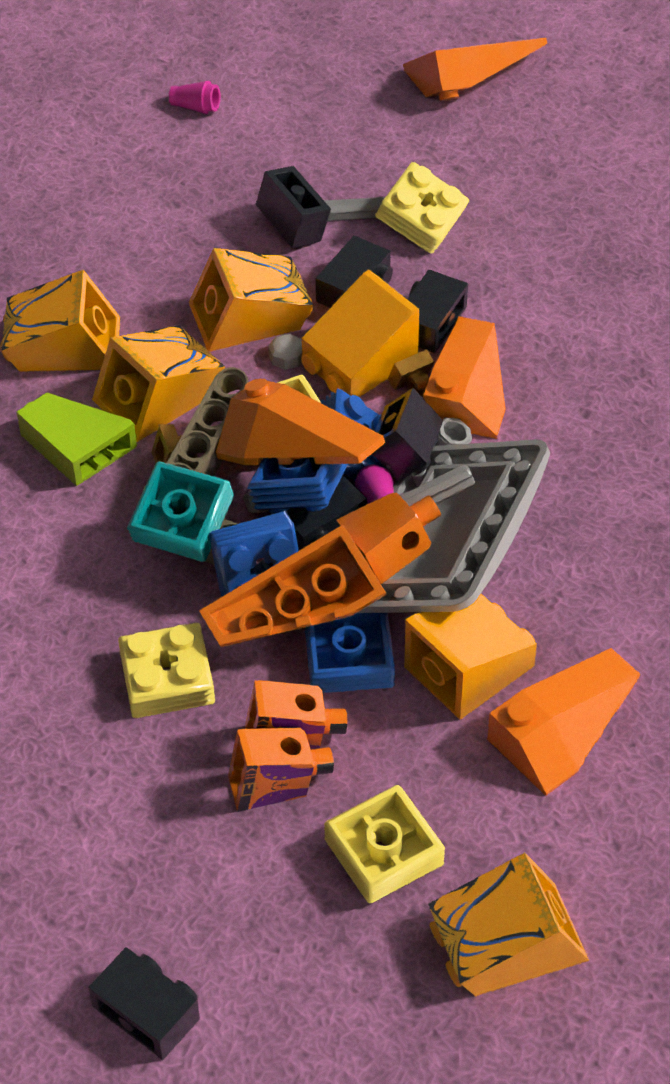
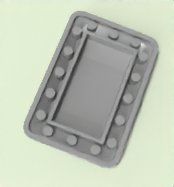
[357,440,550,613]

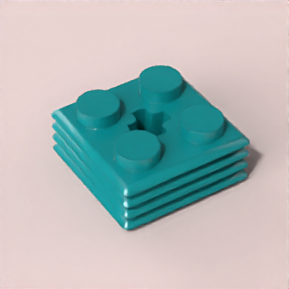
[127,461,234,562]

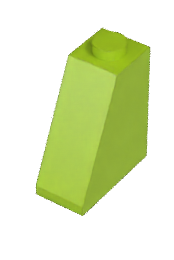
[16,393,137,486]

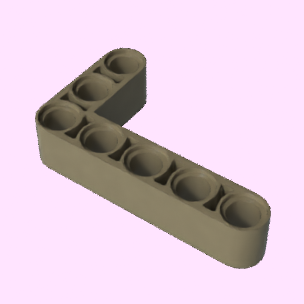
[167,367,249,565]

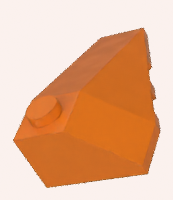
[403,38,547,101]
[423,316,505,439]
[216,379,385,465]
[199,525,387,647]
[487,648,640,796]

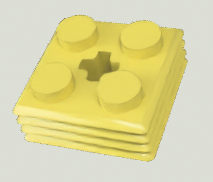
[375,162,469,253]
[118,623,215,718]
[324,785,445,903]

